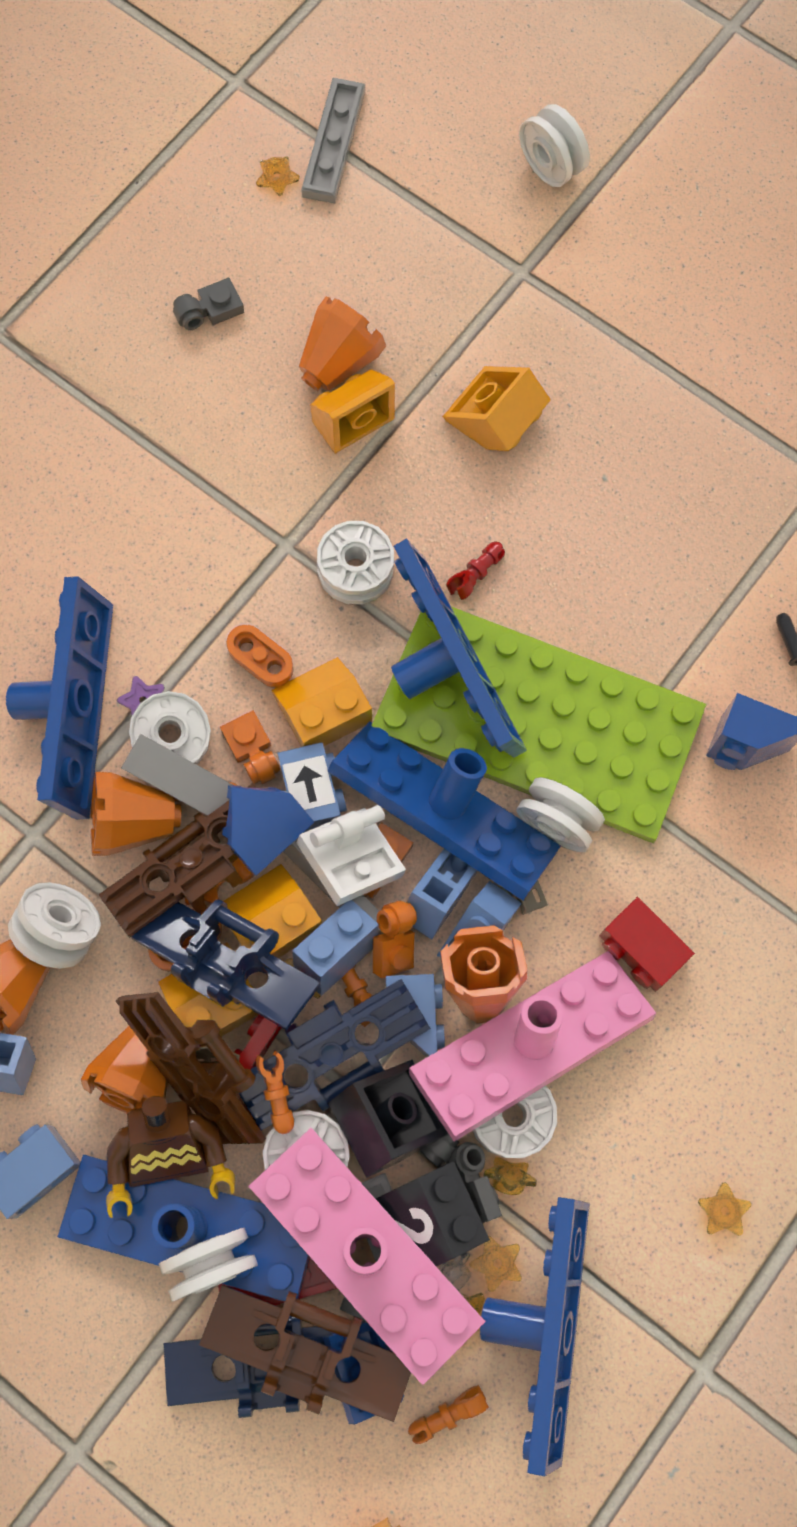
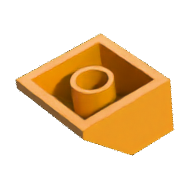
[442,366,551,452]
[310,369,395,454]
[271,657,373,747]
[223,864,322,959]
[158,942,259,1050]

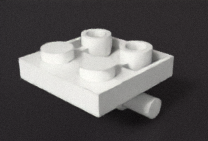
[296,805,406,906]

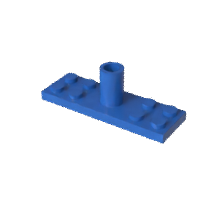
[391,538,527,758]
[6,576,113,820]
[328,721,561,901]
[57,1155,310,1301]
[480,1197,590,1477]

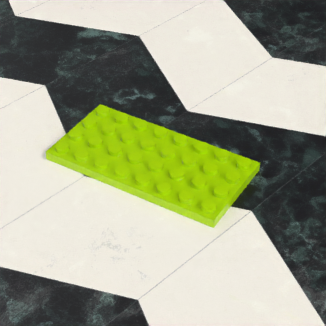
[371,606,707,844]

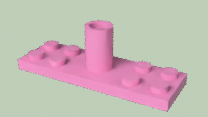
[409,951,656,1142]
[248,1128,485,1385]

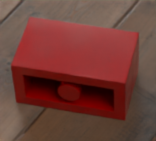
[599,896,695,992]

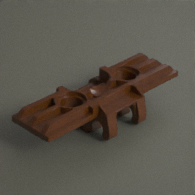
[99,783,256,938]
[116,992,266,1144]
[199,1285,411,1422]

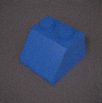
[706,693,797,770]

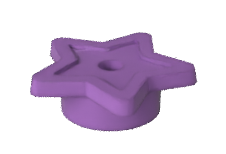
[117,676,165,715]

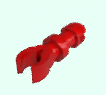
[446,541,505,600]

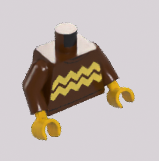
[106,1096,236,1218]

